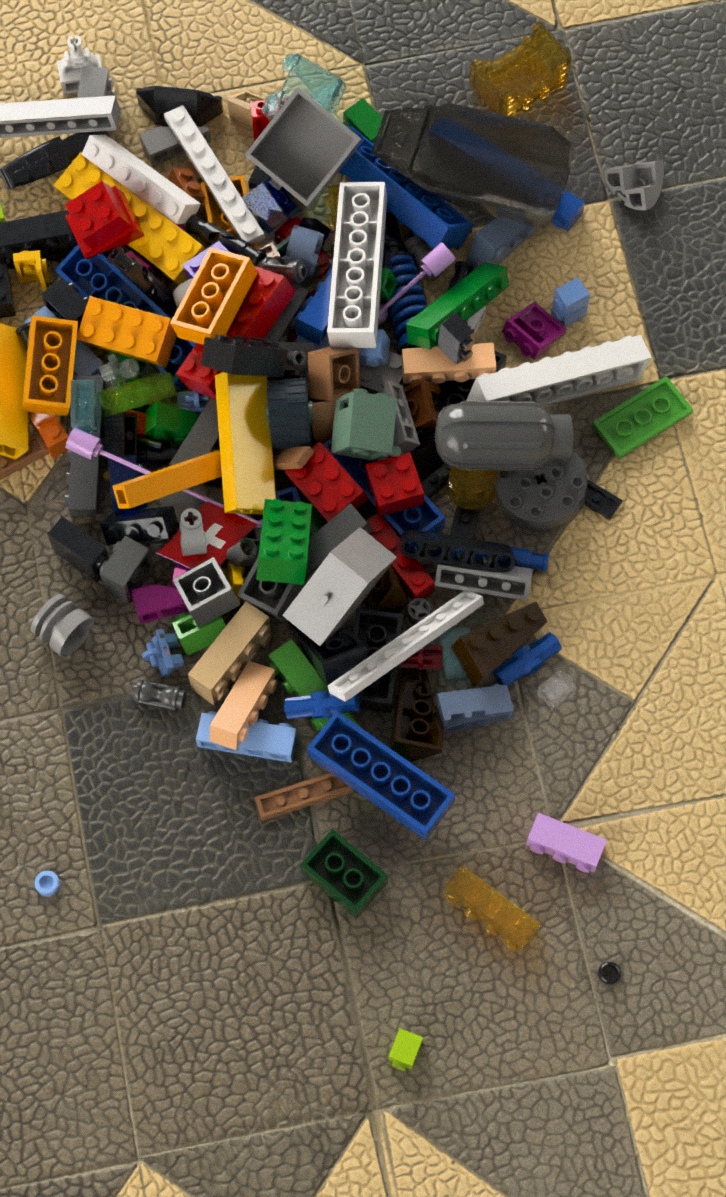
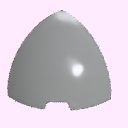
[603,160,664,211]

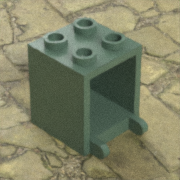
[331,389,401,461]

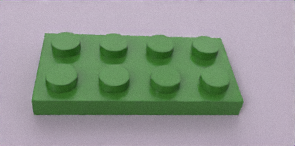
[592,376,693,460]

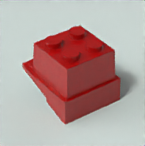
[65,181,145,259]

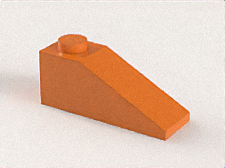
[28,412,69,459]

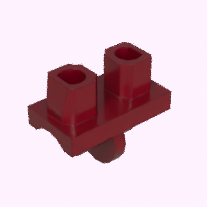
[399,644,443,669]

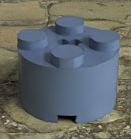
[283,225,324,276]

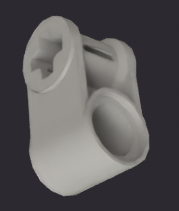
[180,508,207,556]

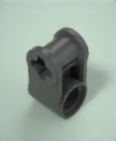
[227,538,260,567]

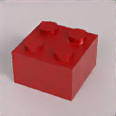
[365,452,424,517]

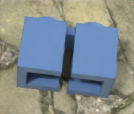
[551,277,590,327]

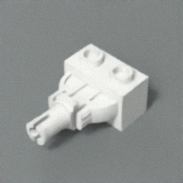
[57,36,102,95]

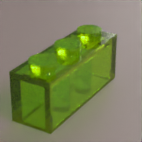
[99,372,176,415]

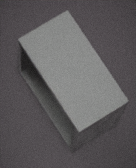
[245,87,364,207]
[282,527,397,646]

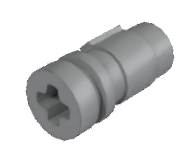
[405,235,443,281]

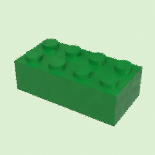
[256,499,312,585]

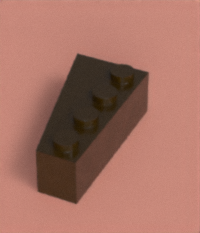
[451,602,548,687]

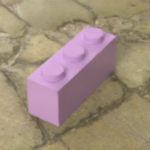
[526,813,607,873]

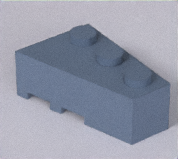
[466,203,537,270]
[437,684,514,735]

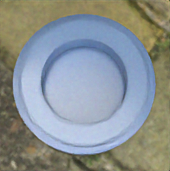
[34,871,60,897]

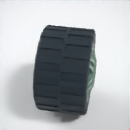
[266,378,314,450]

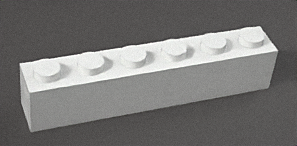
[82,135,201,224]

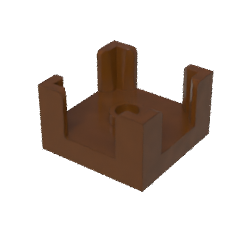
[403,378,440,432]

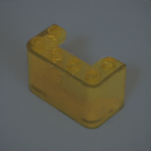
[469,21,571,120]

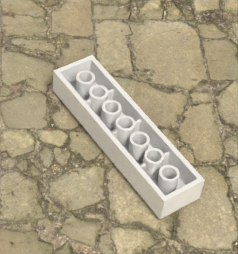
[327,182,387,348]
[466,335,652,407]

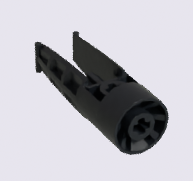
[0,131,110,190]

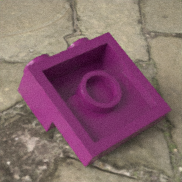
[502,302,567,360]

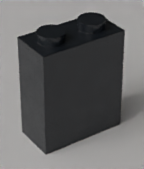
[47,516,109,582]

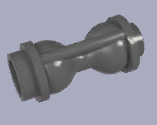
[257,257,307,283]
[131,679,186,710]

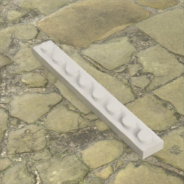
[164,105,265,244]
[328,591,484,702]

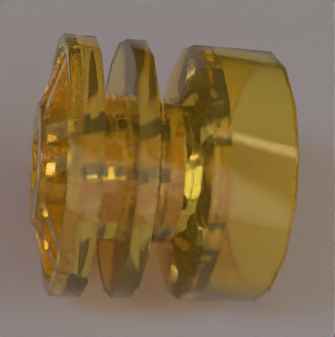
[447,466,498,510]

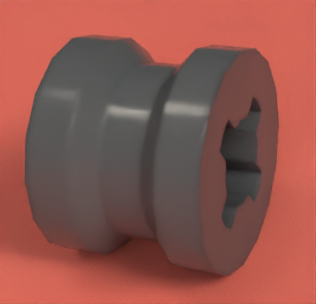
[407,598,431,625]

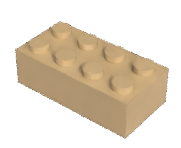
[188,601,272,705]

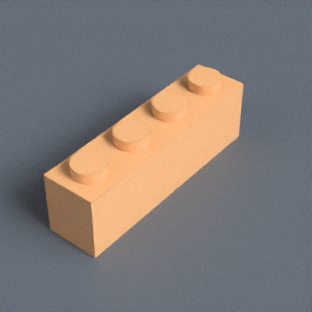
[401,343,496,384]
[210,661,277,750]

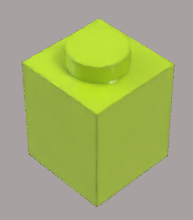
[388,1028,423,1071]

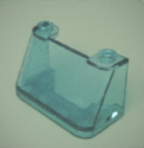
[261,53,346,121]

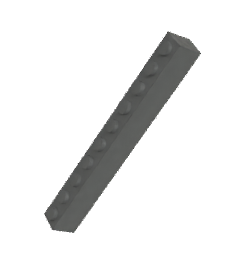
[170,279,310,466]

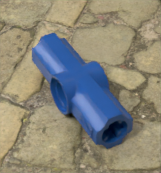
[493,632,562,687]
[284,691,360,719]

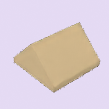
[227,90,267,127]

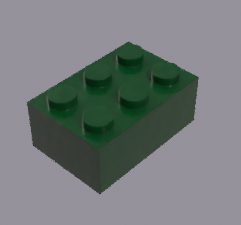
[300,828,388,919]

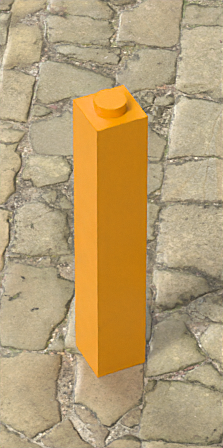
[113,449,222,509]

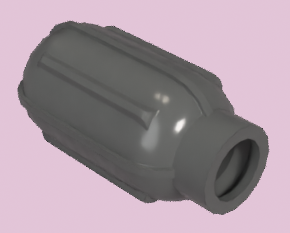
[435,401,573,470]

